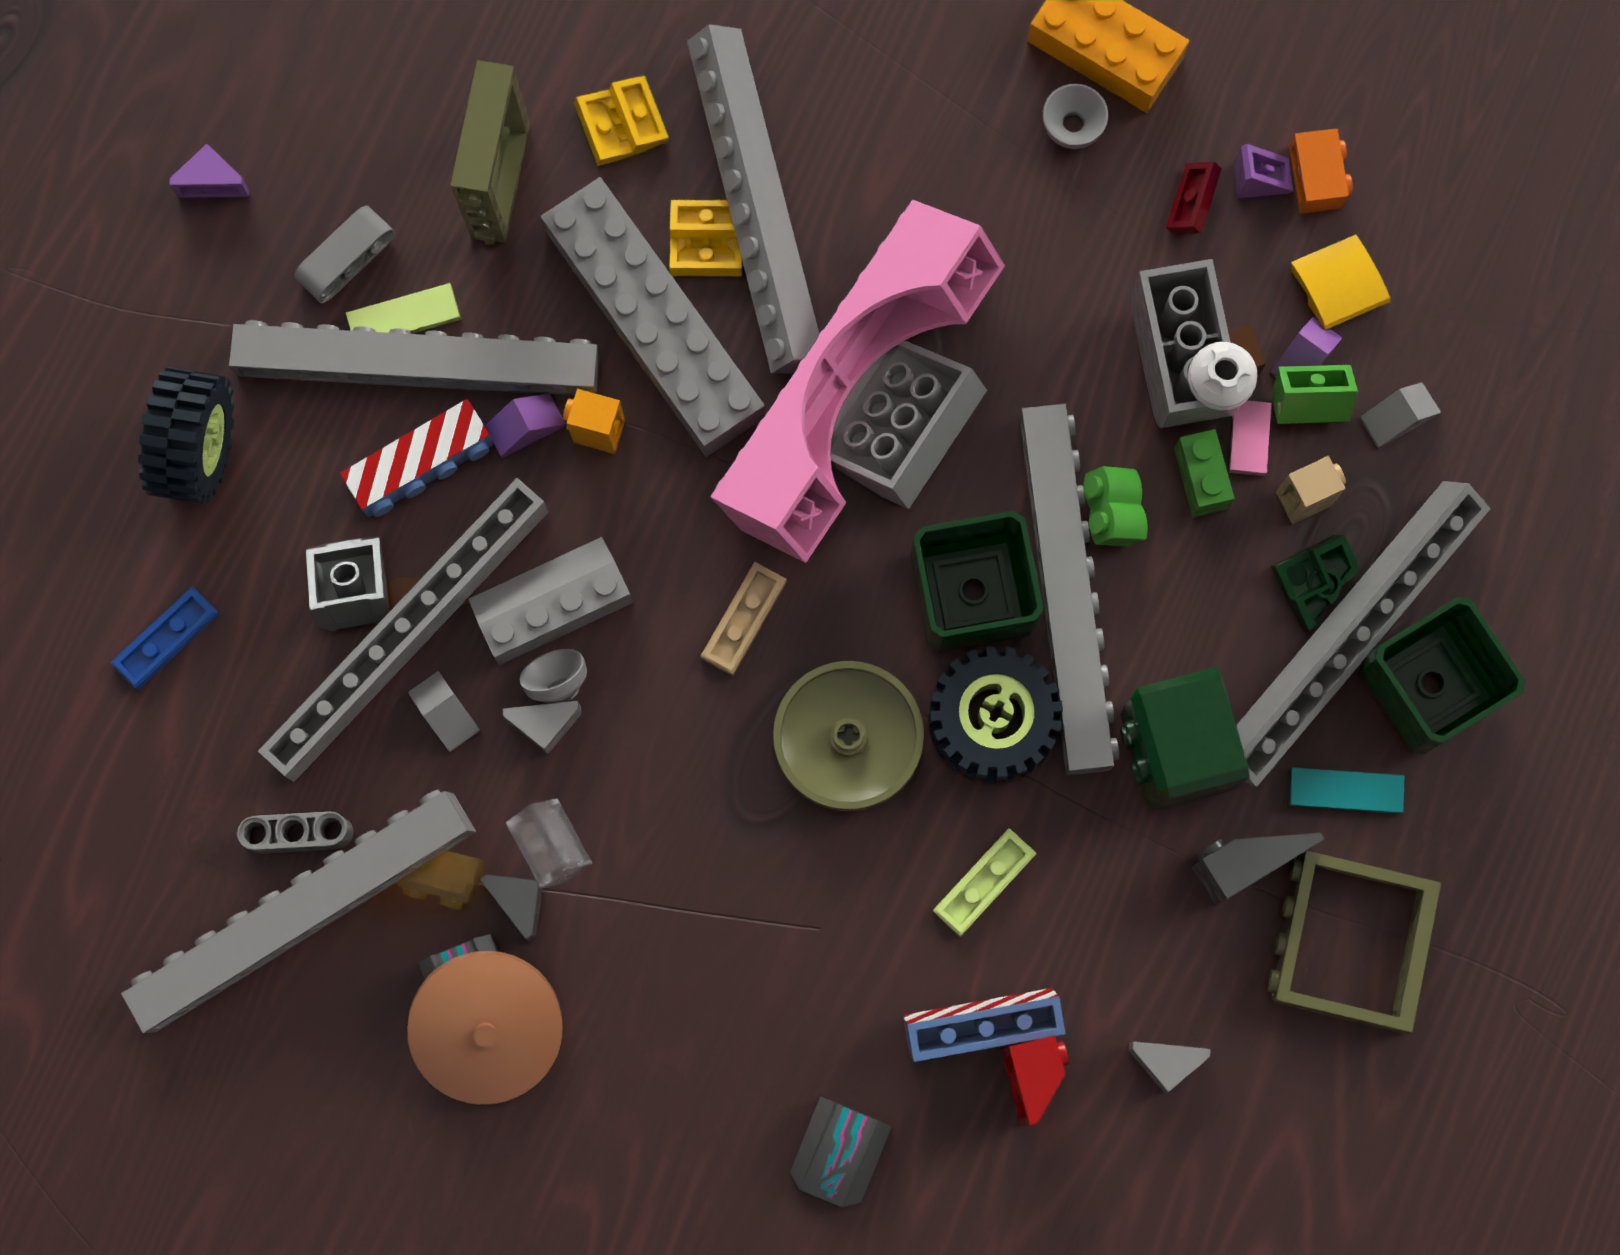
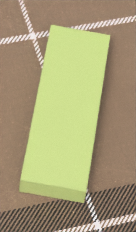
[346,283,461,334]
[932,828,1037,937]

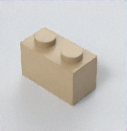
[1276,456,1346,524]

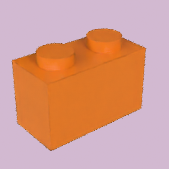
[1288,128,1353,214]

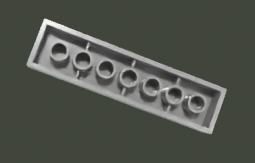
[540,177,766,457]

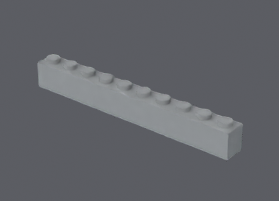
[687,24,819,374]
[229,320,600,396]
[1019,404,1119,776]
[258,478,548,782]
[1236,481,1491,787]
[121,790,476,1033]

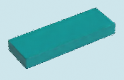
[1288,767,1404,814]

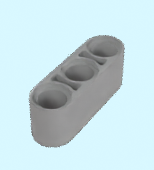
[294,205,394,303]
[237,811,354,854]

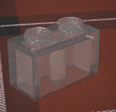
[506,798,593,888]

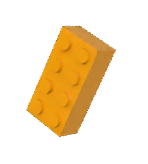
[1027,0,1190,113]

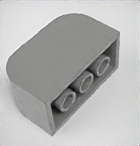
[1132,259,1239,428]

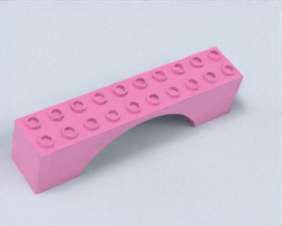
[710,200,1005,563]

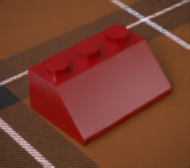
[1001,1035,1069,1126]

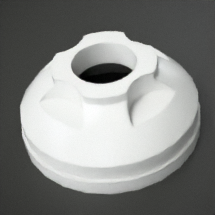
[1188,342,1257,411]

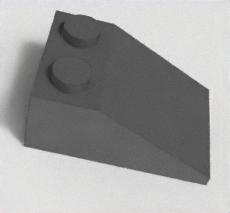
[1192,833,1324,905]

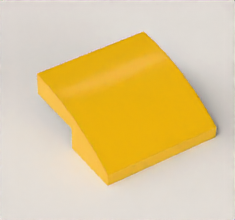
[574,76,669,166]
[670,200,742,276]
[1291,235,1390,330]

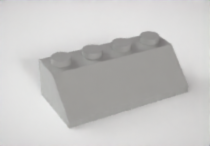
[468,537,633,666]

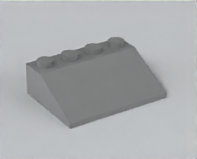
[830,341,987,509]

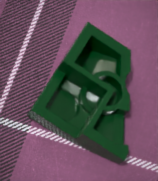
[1271,535,1360,631]

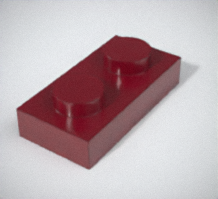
[1165,161,1222,234]

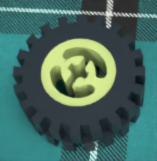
[138,367,235,505]
[928,646,1063,784]

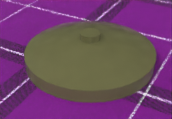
[773,661,924,811]

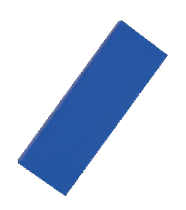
[110,586,220,691]

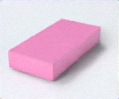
[1228,401,1272,476]

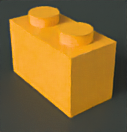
[563,389,625,454]

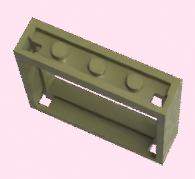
[450,60,530,245]
[1267,851,1441,1034]

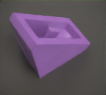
[170,144,250,198]
[1233,144,1293,198]
[1269,317,1342,378]
[485,393,566,458]

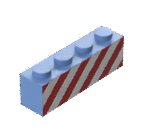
[340,399,494,518]
[903,988,1065,1062]

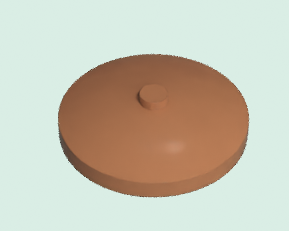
[407,951,563,1105]

